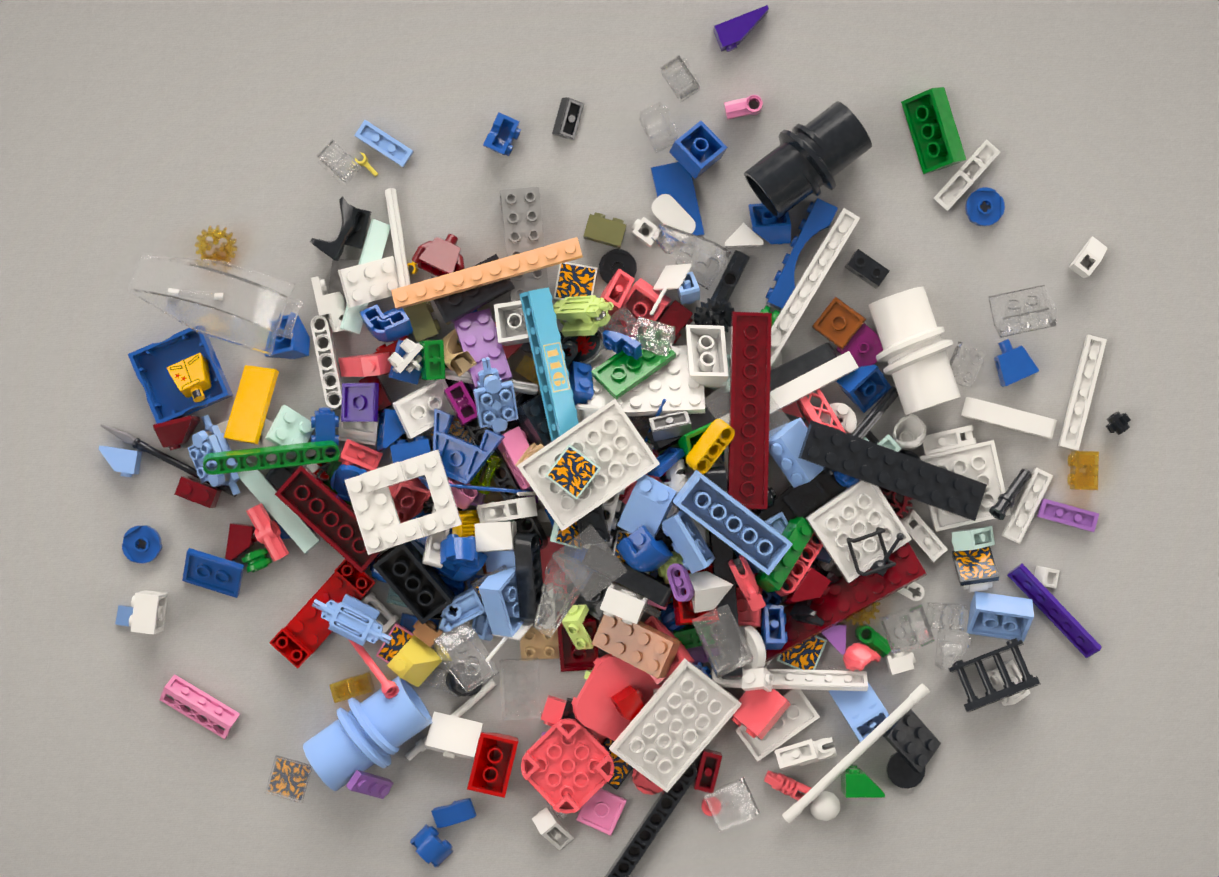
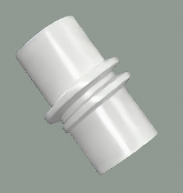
[869,286,961,415]

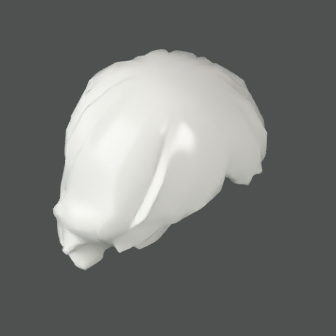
[892,414,926,450]

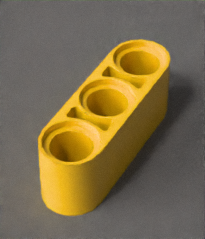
[686,419,735,474]

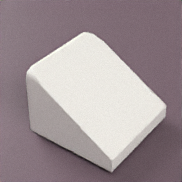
[1034,566,1060,589]

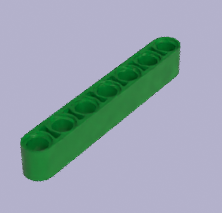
[203,440,340,475]

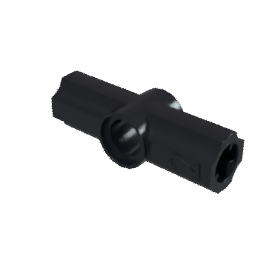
[710,250,750,303]

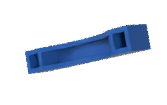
[765,198,838,310]

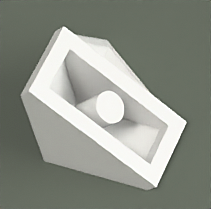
[689,571,733,613]

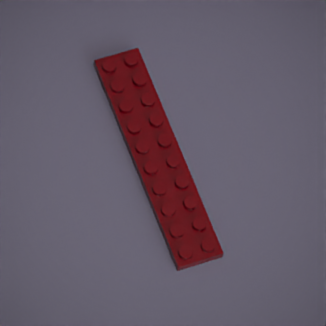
[728,312,772,509]
[756,542,927,663]

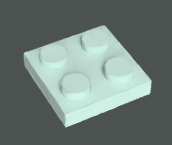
[265,405,314,457]

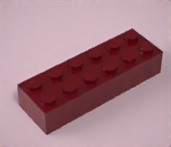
[274,465,384,573]

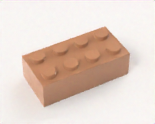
[592,614,681,679]

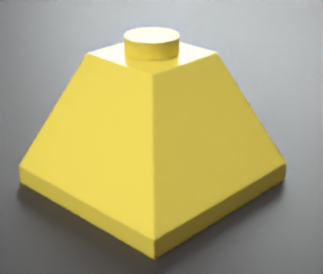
[387,635,444,687]

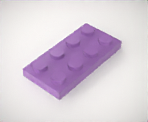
[453,308,512,389]

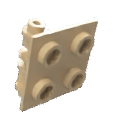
[520,624,559,660]

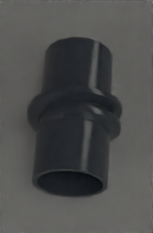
[744,101,872,219]

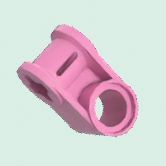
[448,477,478,509]

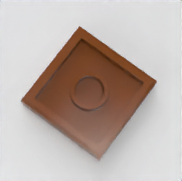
[812,297,866,350]

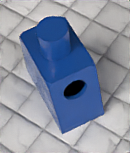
[994,339,1039,387]

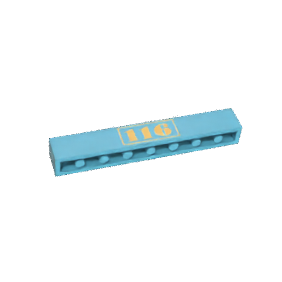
[519,287,578,441]

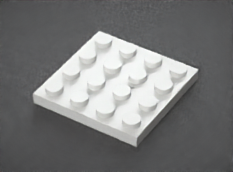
[919,440,1011,532]
[806,480,912,583]

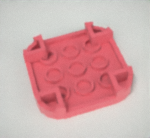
[571,654,662,741]
[521,718,615,814]

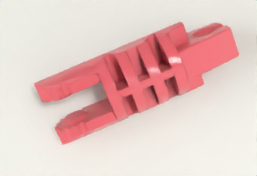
[764,770,811,801]

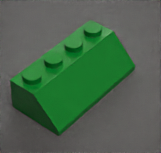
[901,87,966,174]

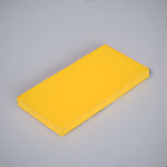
[224,365,279,445]

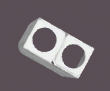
[474,521,517,552]

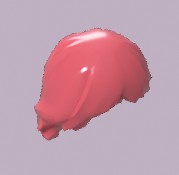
[843,643,881,672]

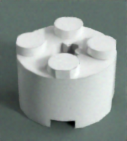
[820,403,857,434]

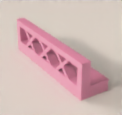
[159,674,240,739]

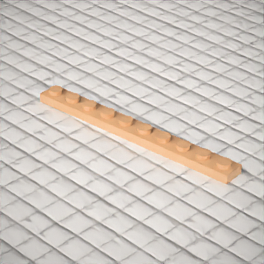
[391,237,583,310]

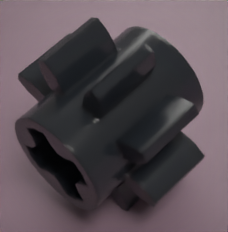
[1106,411,1131,435]

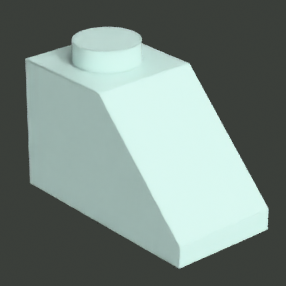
[951,526,995,551]

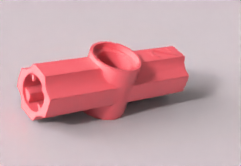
[246,503,289,562]

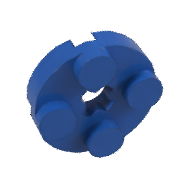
[965,187,1005,227]
[330,464,367,501]
[122,525,162,563]

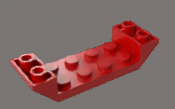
[269,559,376,669]

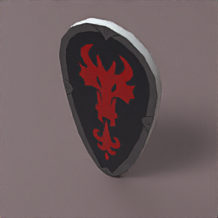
[562,329,604,370]

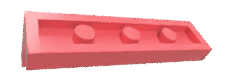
[796,389,846,433]

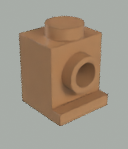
[413,620,443,648]

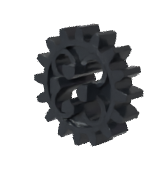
[694,297,735,332]

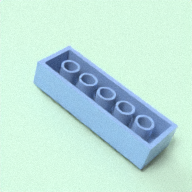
[672,470,793,575]

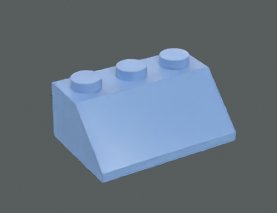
[769,417,823,488]
[662,510,715,574]
[479,567,524,637]
[967,591,1034,642]

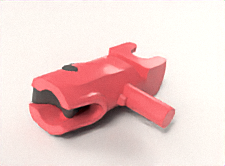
[728,555,766,612]

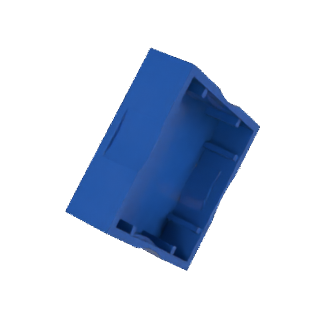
[128,324,233,424]

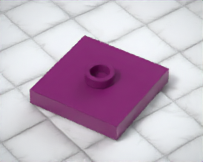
[836,323,883,367]

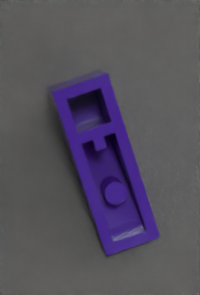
[713,5,769,52]

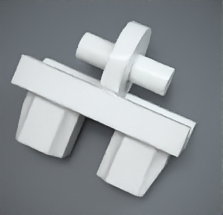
[388,338,423,373]

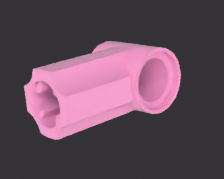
[724,95,763,120]

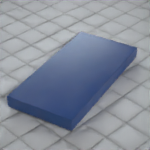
[651,162,704,243]

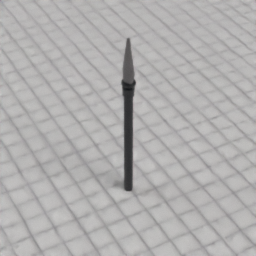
[100,424,237,497]

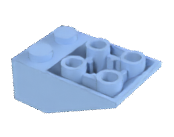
[828,683,889,742]

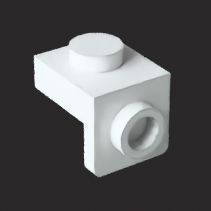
[742,667,774,692]

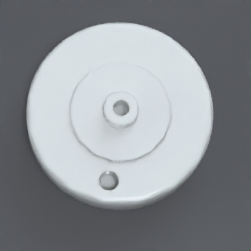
[739,625,766,670]

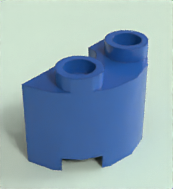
[483,112,521,156]
[440,534,479,568]
[410,824,453,868]

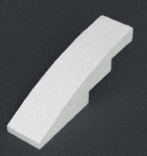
[934,139,1001,211]

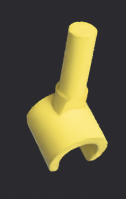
[355,152,378,177]

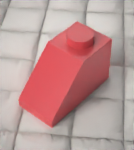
[600,269,635,316]

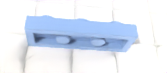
[354,120,413,168]

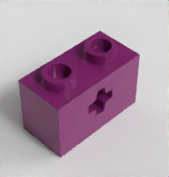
[444,380,478,426]

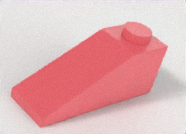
[338,352,391,377]

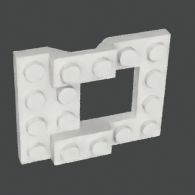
[345,450,462,555]

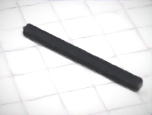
[823,386,899,475]

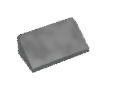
[649,410,692,441]

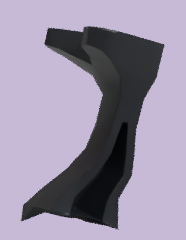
[310,196,362,261]
[790,566,842,626]

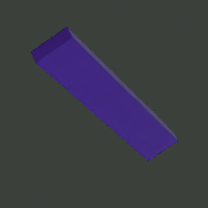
[1007,563,1102,658]

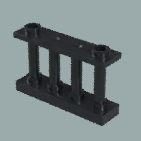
[948,638,1041,713]

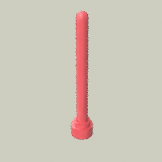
[348,639,399,699]

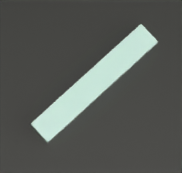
[340,219,390,335]
[237,458,320,554]

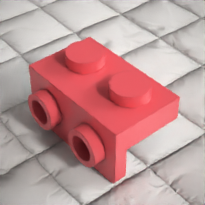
[338,439,383,472]

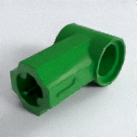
[855,624,893,658]

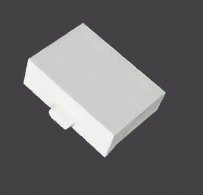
[425,711,483,760]

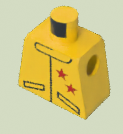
[167,353,211,402]

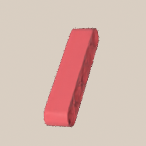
[776,532,823,596]

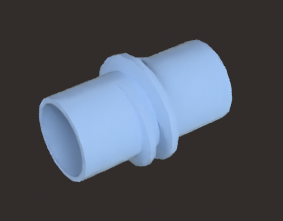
[303,676,433,791]

